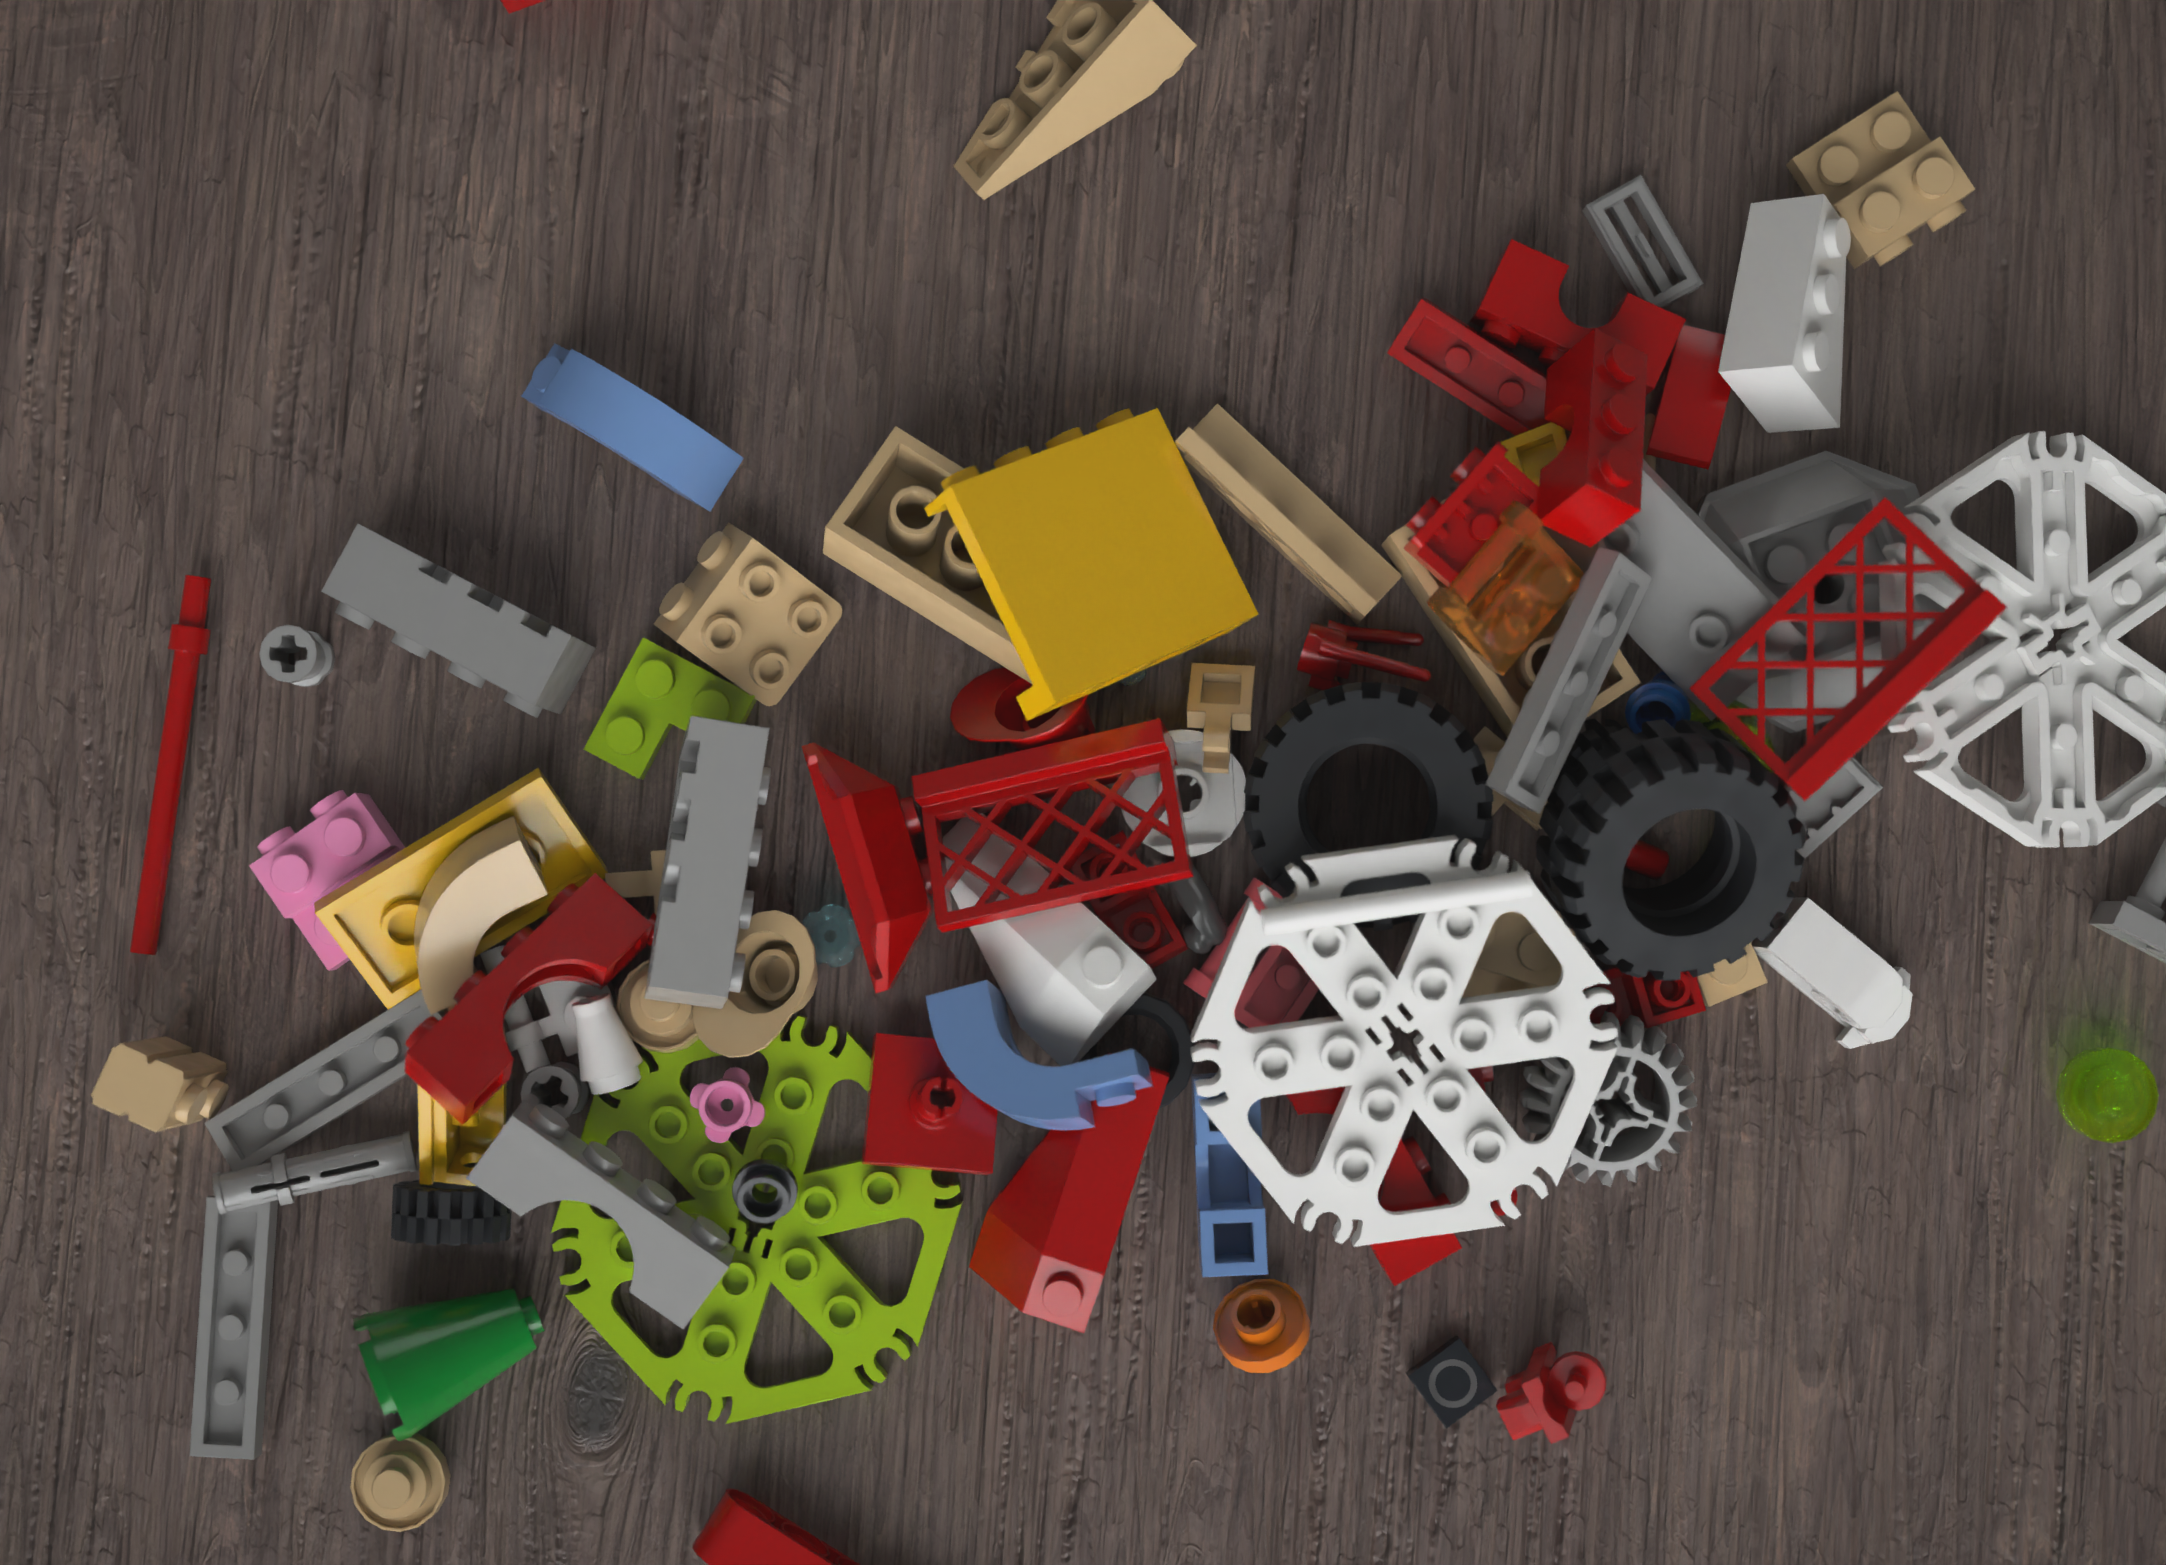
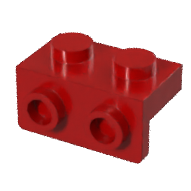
[1403,441,1539,600]

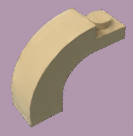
[414,816,548,1044]

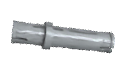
[212,1130,417,1214]

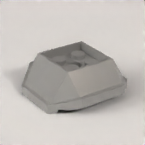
[1695,451,1945,733]

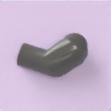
[1167,860,1227,954]

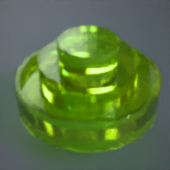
[2056,1047,2159,1143]

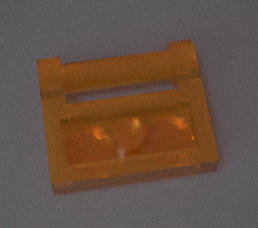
[1426,500,1584,676]

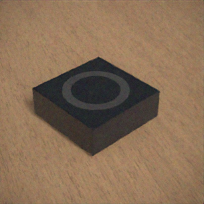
[1405,1335,1498,1429]

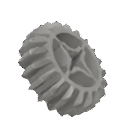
[1519,1011,1697,1187]

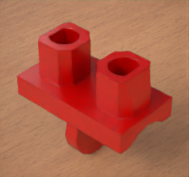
[1496,1341,1607,1444]

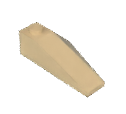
[953,0,1197,200]

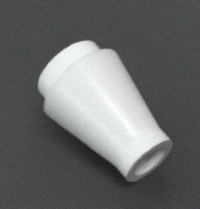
[571,993,643,1094]

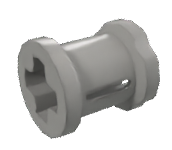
[259,625,335,687]
[520,1061,591,1119]

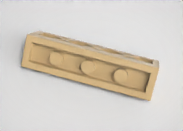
[1175,403,1402,624]

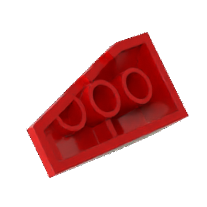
[969,1052,1170,1333]

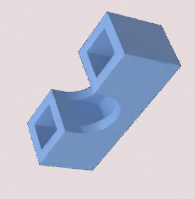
[1191,1073,1268,1277]

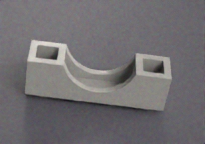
[466,1100,736,1329]

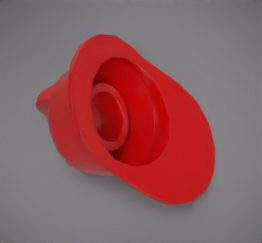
[950,667,1095,751]

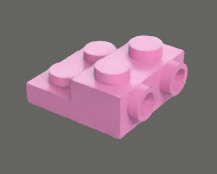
[249,790,405,971]

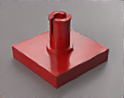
[862,1033,998,1175]

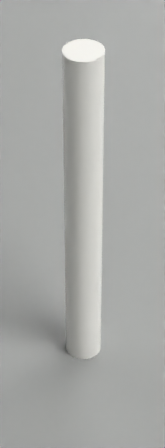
[1261,870,1532,936]

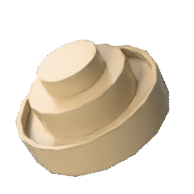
[616,960,699,1053]
[350,1433,451,1532]

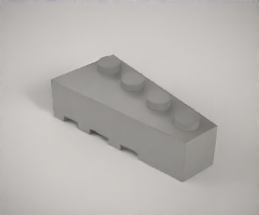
[321,524,596,718]
[644,716,771,1009]

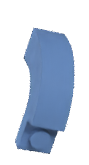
[521,343,744,512]
[925,980,1153,1131]

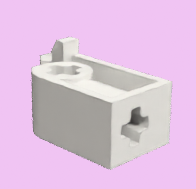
[1751,898,1913,1049]

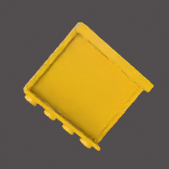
[924,408,1259,721]

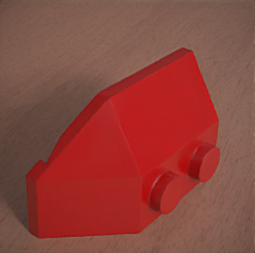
[801,742,934,994]

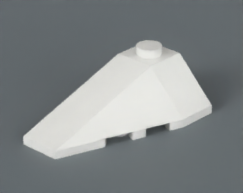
[943,813,1157,1066]

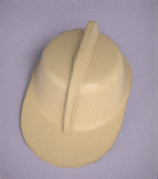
[692,910,818,1058]

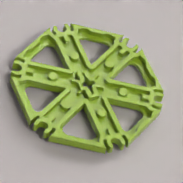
[551,1015,963,1424]

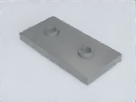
[1540,459,1807,721]

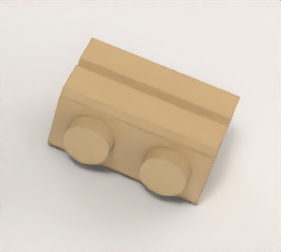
[91,1036,229,1132]

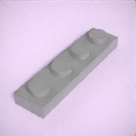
[1485,547,1652,814]
[204,990,446,1171]
[189,1195,278,1460]

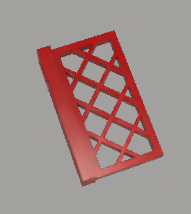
[1689,497,2007,802]
[912,718,1194,933]

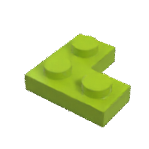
[583,637,757,780]

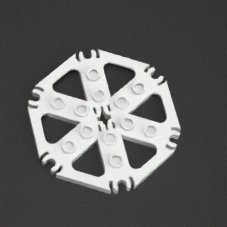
[1878,431,2166,848]
[1190,835,1618,1247]

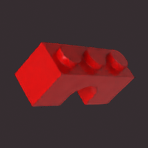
[1470,239,1686,396]
[1537,328,1647,548]

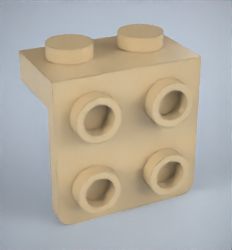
[654,523,842,706]

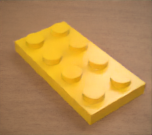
[314,767,608,1010]

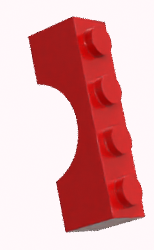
[404,873,652,1125]
[1285,1086,1462,1286]

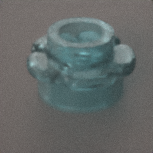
[802,904,861,967]

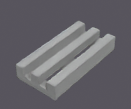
[1582,175,1703,308]

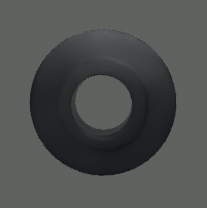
[732,1159,798,1223]

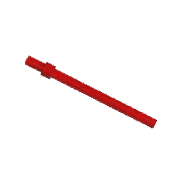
[130,575,212,955]

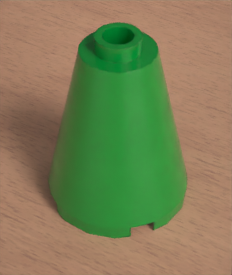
[353,1288,545,1441]

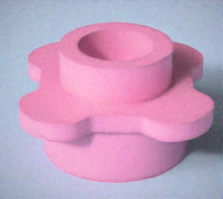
[690,1067,765,1143]

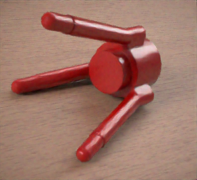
[1297,620,1431,690]

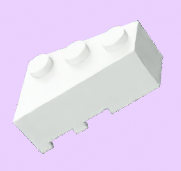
[1718,194,1851,433]

